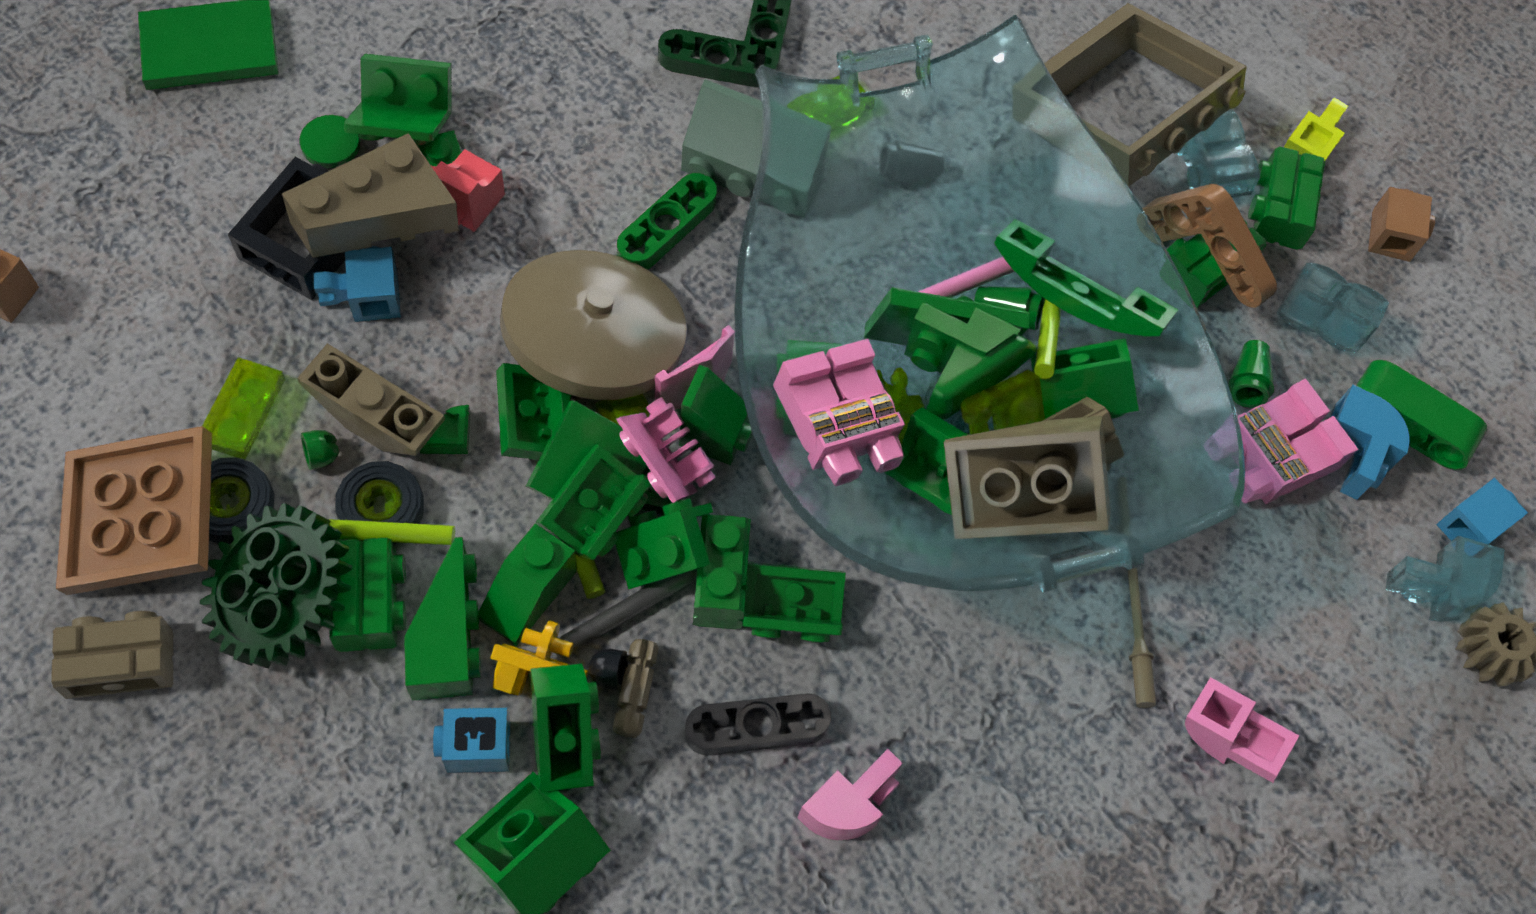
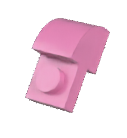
[1185,677,1299,783]
[797,749,903,840]

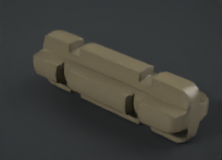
[612,639,659,738]

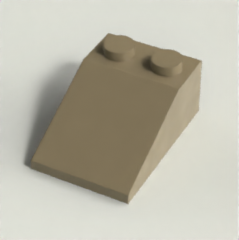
[944,416,1111,539]

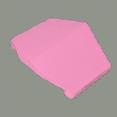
[654,325,735,409]

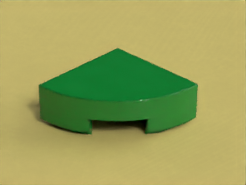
[420,405,471,454]

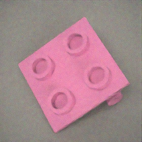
[616,397,716,503]

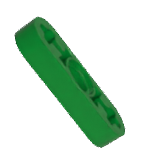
[617,173,717,270]

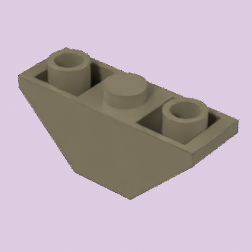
[297,343,445,456]

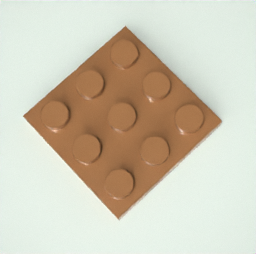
[56,426,212,595]

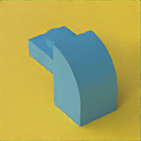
[1330,384,1409,500]

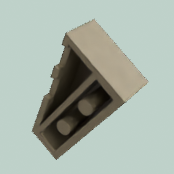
[282,133,459,258]

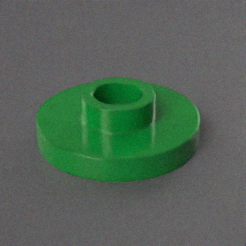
[299,115,360,168]

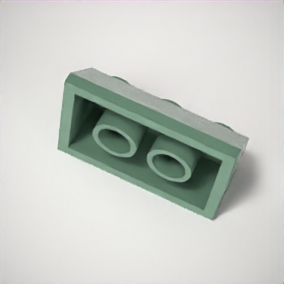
[681,79,828,217]

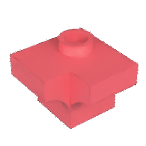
[431,149,505,232]

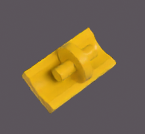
[490,620,589,696]

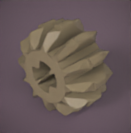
[1455,602,1536,687]

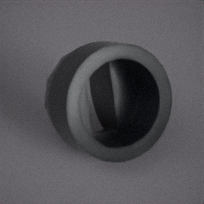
[588,649,628,691]

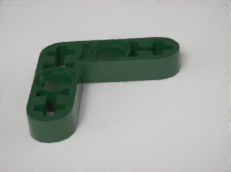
[658,0,792,88]

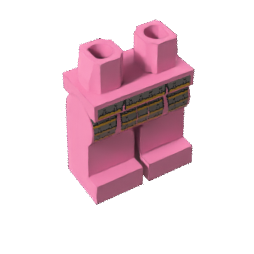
[773,339,905,487]
[1207,378,1358,505]

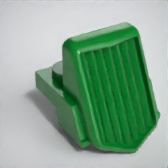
[904,303,1037,420]

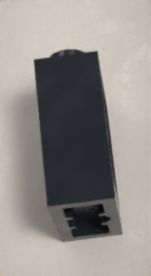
[228,156,345,300]

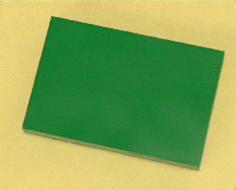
[138,0,279,90]
[864,287,1030,346]

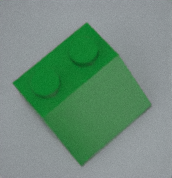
[453,772,611,914]

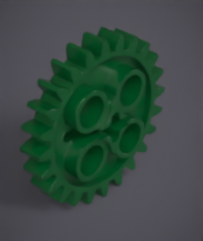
[200,503,352,668]

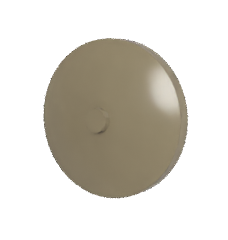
[500,250,687,400]

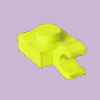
[1284,98,1348,161]

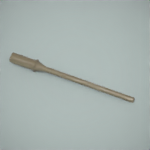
[1119,481,1156,708]

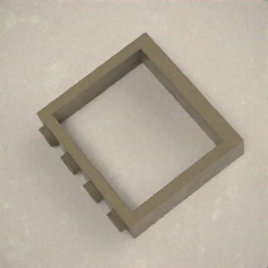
[1013,3,1247,188]

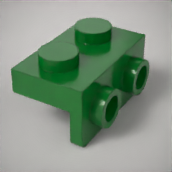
[496,363,572,460]
[884,407,968,515]
[536,444,650,560]
[615,498,713,590]
[742,562,846,642]

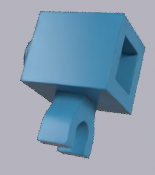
[313,246,401,322]

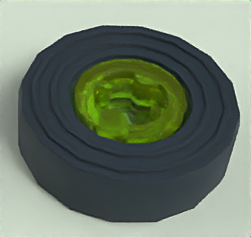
[209,457,275,544]
[335,461,424,545]

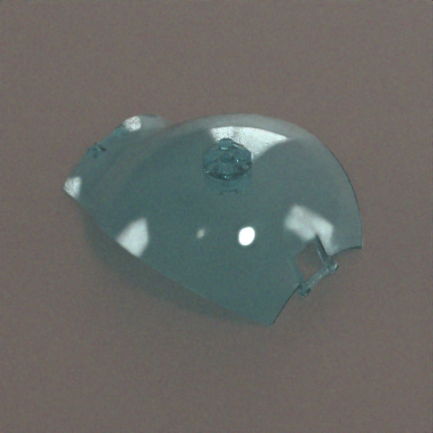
[734,15,1245,593]

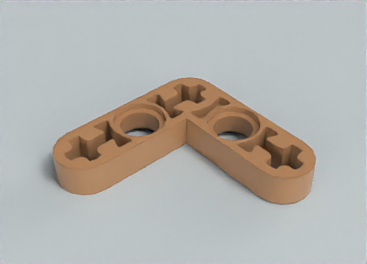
[1136,184,1277,308]

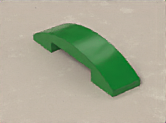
[994,219,1179,336]

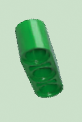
[1356,360,1487,470]

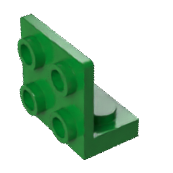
[344,54,452,145]

